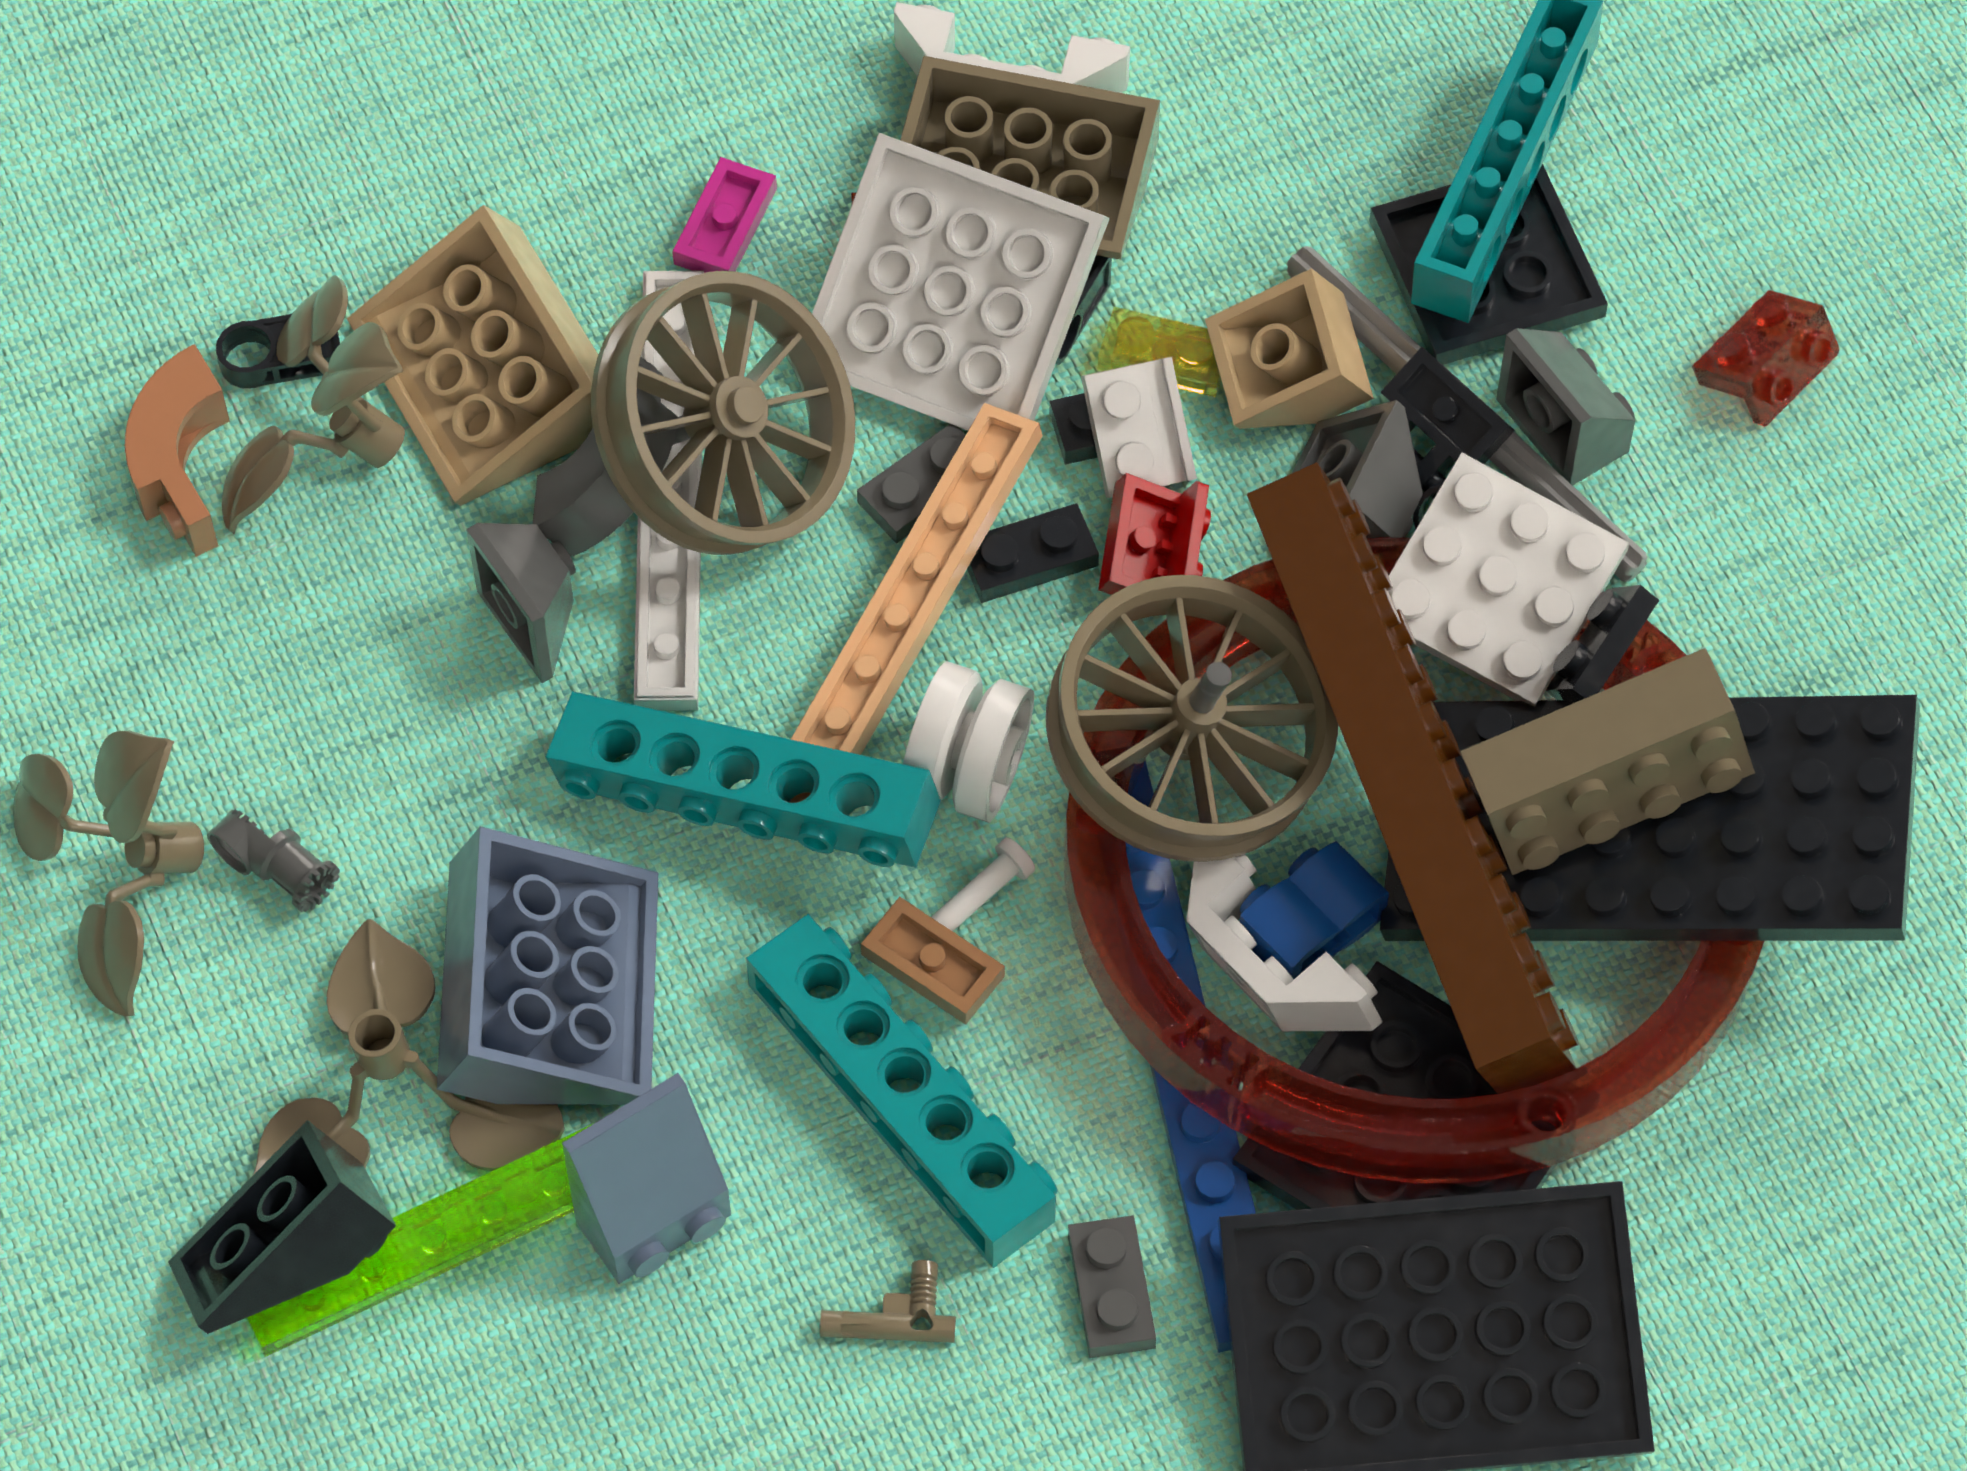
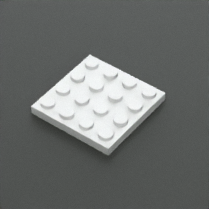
[812,133,1110,430]

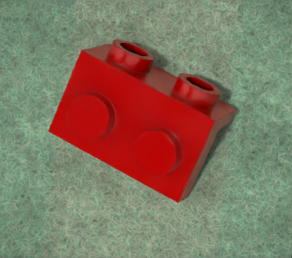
[1098,473,1211,595]

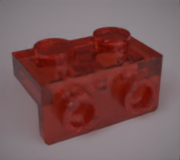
[1692,290,1840,427]

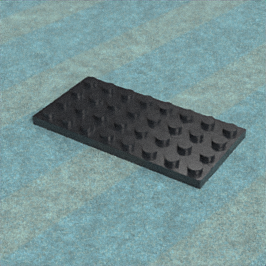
[1380,695,1920,941]

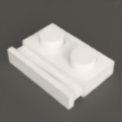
[1081,357,1197,498]

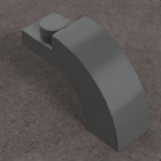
[533,357,678,557]

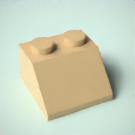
[1205,268,1374,429]

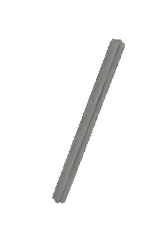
[1287,246,1647,582]

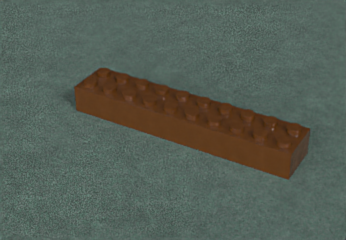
[1247,462,1579,1101]

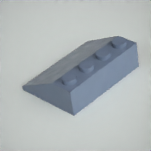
[437,826,658,1105]

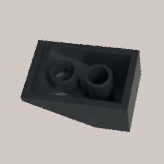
[168,1120,396,1334]

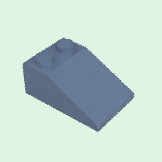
[562,1073,731,1284]

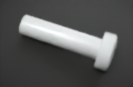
[931,838,1035,931]

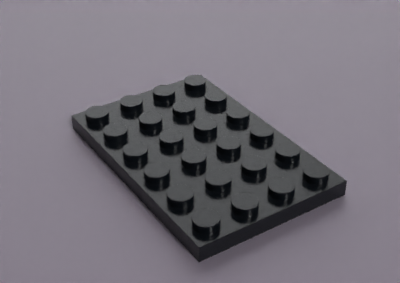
[1218,1181,1655,1471]

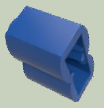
[1239,841,1389,979]

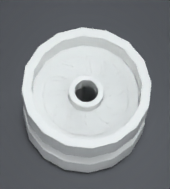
[903,661,1034,823]

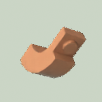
[125,344,230,557]

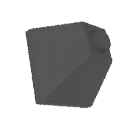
[1291,400,1423,550]
[466,523,576,683]

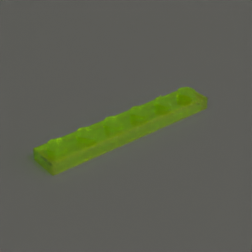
[246,1123,594,1357]

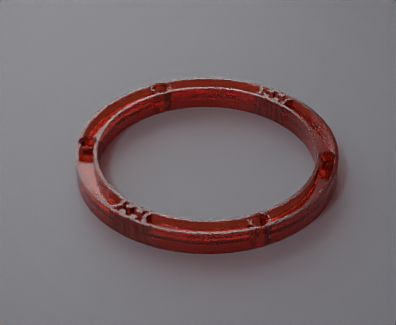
[1063,537,1765,1183]

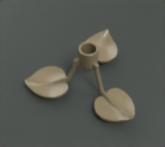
[222,275,405,534]
[13,731,204,1016]
[253,919,565,1175]

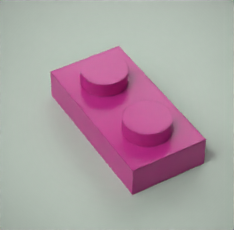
[672,157,777,273]

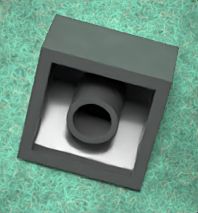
[1496,328,1635,486]

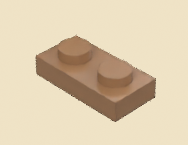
[861,897,1005,1025]

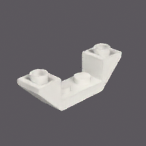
[894,2,1130,93]
[1186,854,1382,1032]

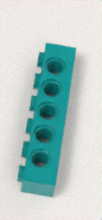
[1411,0,1603,323]
[545,691,941,868]
[746,914,1058,1268]

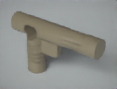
[820,1260,956,1343]

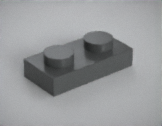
[857,424,965,544]
[1068,1215,1156,1358]

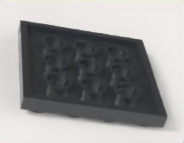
[1232,961,1600,1210]

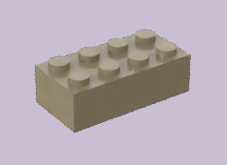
[1460,647,1755,875]

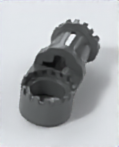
[207,809,340,912]

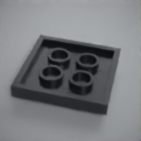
[1369,163,1608,365]

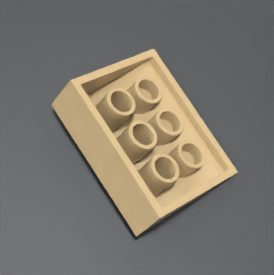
[346,205,598,506]

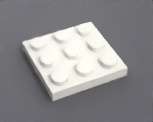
[1387,453,1629,707]

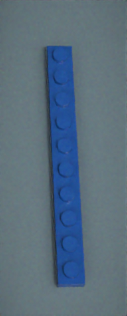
[1092,748,1256,1353]

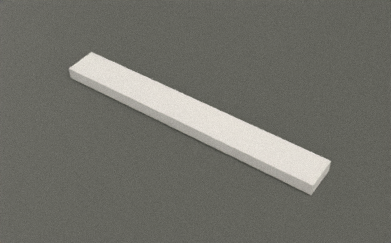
[634,271,704,711]

